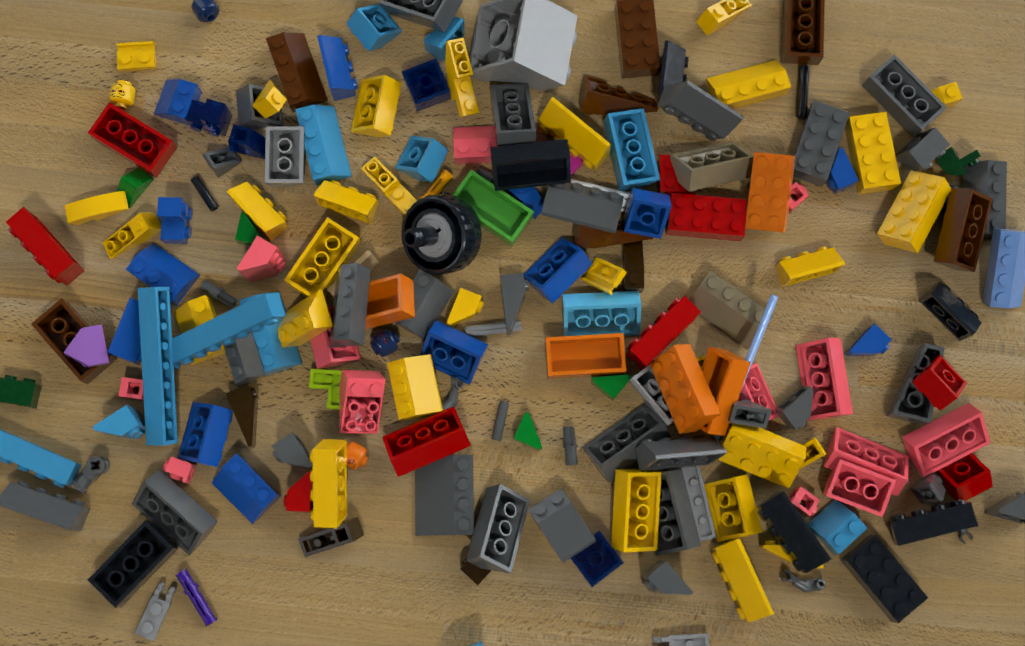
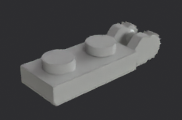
[135,582,177,641]
[652,633,709,646]

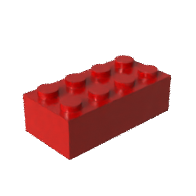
[88,102,177,178]
[666,193,747,242]
[6,207,85,286]
[626,296,701,371]
[382,406,471,477]

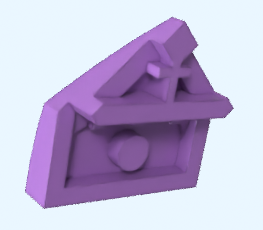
[64,324,109,367]

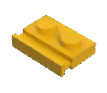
[116,41,156,72]
[582,257,627,295]

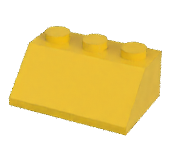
[350,75,402,138]
[314,180,379,225]
[226,182,288,242]
[775,246,845,287]
[277,289,333,348]
[174,295,226,365]
[387,354,443,420]
[704,474,762,542]

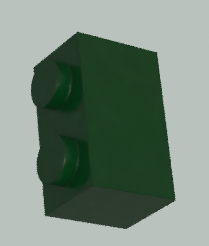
[0,375,42,409]

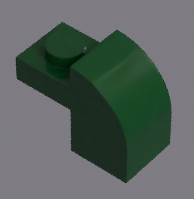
[935,147,982,176]

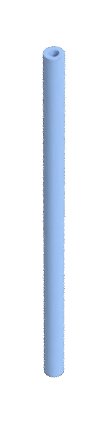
[714,294,778,440]

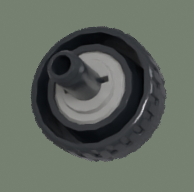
[401,194,482,275]

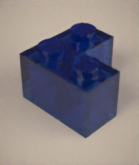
[186,99,232,137]

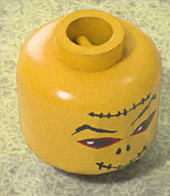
[109,80,136,110]

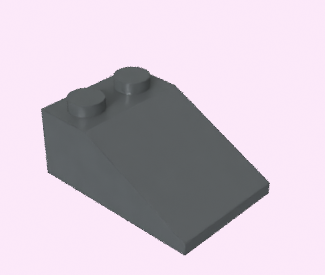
[528,488,596,563]

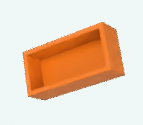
[745,152,796,233]
[365,273,415,330]
[545,333,626,379]
[650,344,721,434]
[700,346,751,436]

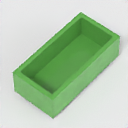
[453,170,534,247]

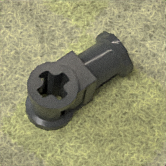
[71,457,110,494]

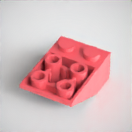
[339,370,386,434]

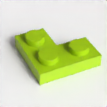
[309,369,342,410]

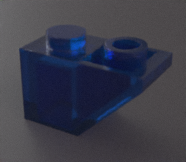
[228,124,266,159]

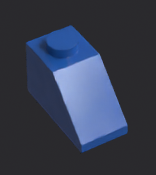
[826,147,859,194]
[508,187,544,219]
[845,324,892,356]

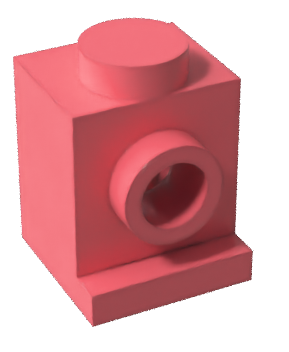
[788,182,809,214]
[118,377,144,401]
[163,456,197,484]
[788,486,820,518]

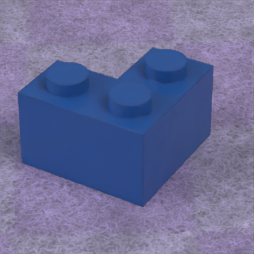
[157,197,193,244]

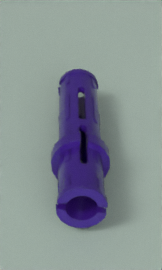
[175,569,217,627]

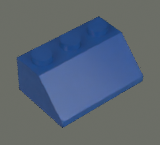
[317,35,358,101]
[523,237,592,304]
[126,243,200,306]
[108,298,142,366]
[420,320,488,385]
[178,402,233,467]
[212,454,281,524]

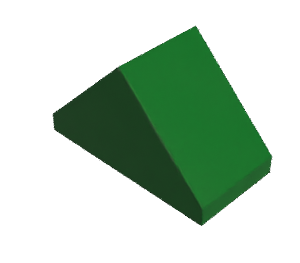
[116,168,154,208]
[235,212,262,246]
[591,374,632,401]
[513,412,542,451]

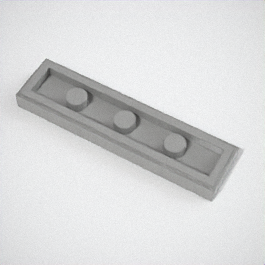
[679,466,717,542]

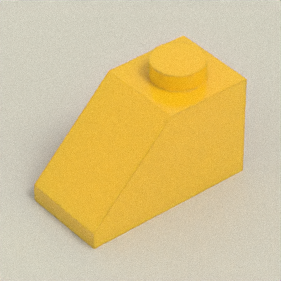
[252,80,287,119]
[931,82,963,109]
[446,288,484,327]

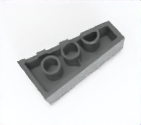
[886,343,945,425]

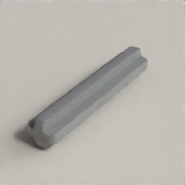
[465,320,522,337]

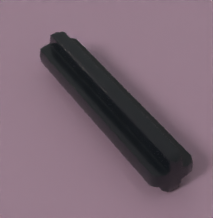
[796,65,810,119]

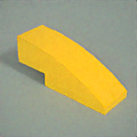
[64,191,129,225]

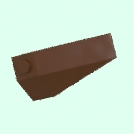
[579,74,658,115]
[573,220,653,249]

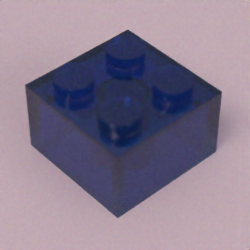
[401,58,451,112]
[570,531,624,587]

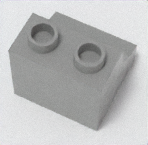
[469,0,577,92]

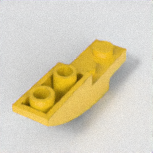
[445,38,479,117]
[361,156,417,216]

